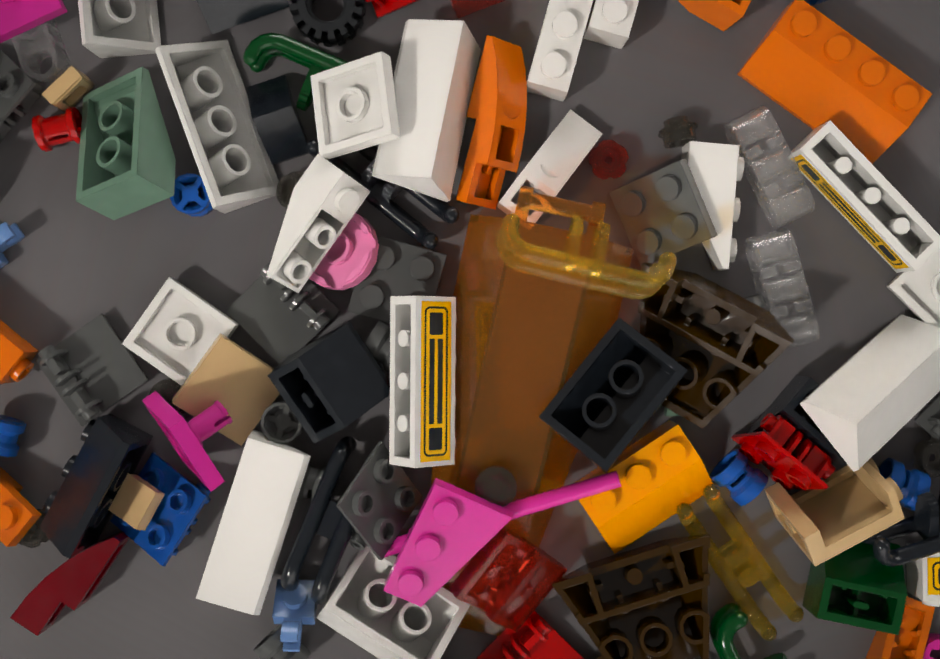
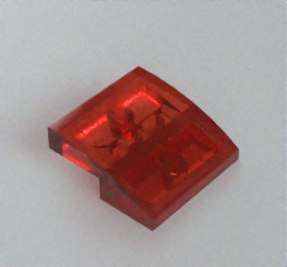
[449,527,567,632]

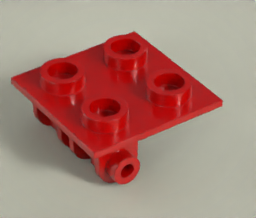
[731,413,835,490]
[476,605,585,659]

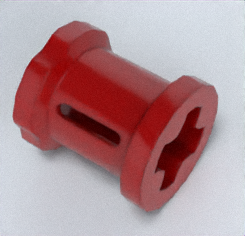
[31,107,82,152]

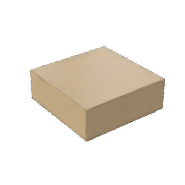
[42,65,95,111]
[108,473,165,531]

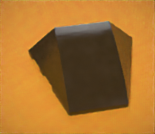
[638,262,794,429]
[551,534,710,659]

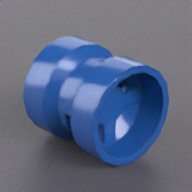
[710,449,768,506]
[878,458,931,511]

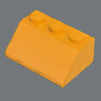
[575,420,715,554]

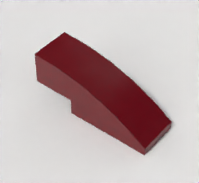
[10,531,129,636]

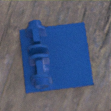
[110,453,211,566]

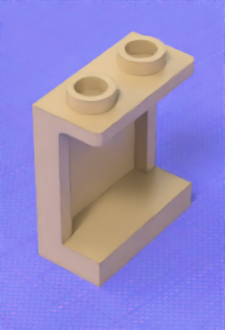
[764,458,905,567]

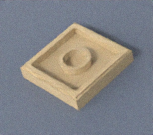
[172,333,280,446]

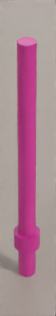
[384,470,622,558]

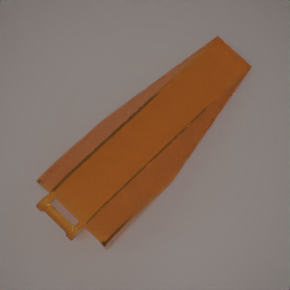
[431,185,634,636]

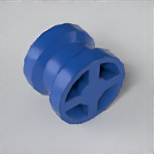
[170,173,213,217]
[0,415,27,457]

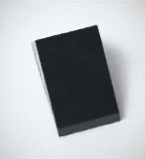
[246,75,309,165]

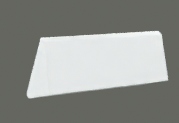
[78,0,161,58]
[372,19,481,202]
[155,40,282,214]
[799,314,940,472]
[196,430,311,615]

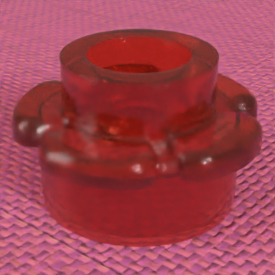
[588,140,629,180]

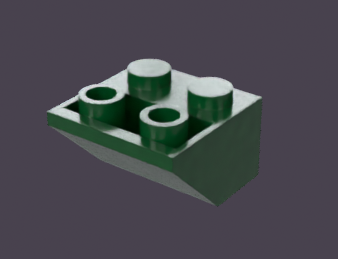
[802,542,907,635]

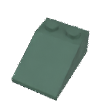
[76,66,176,220]

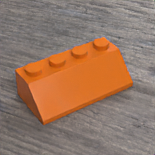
[737,0,932,164]

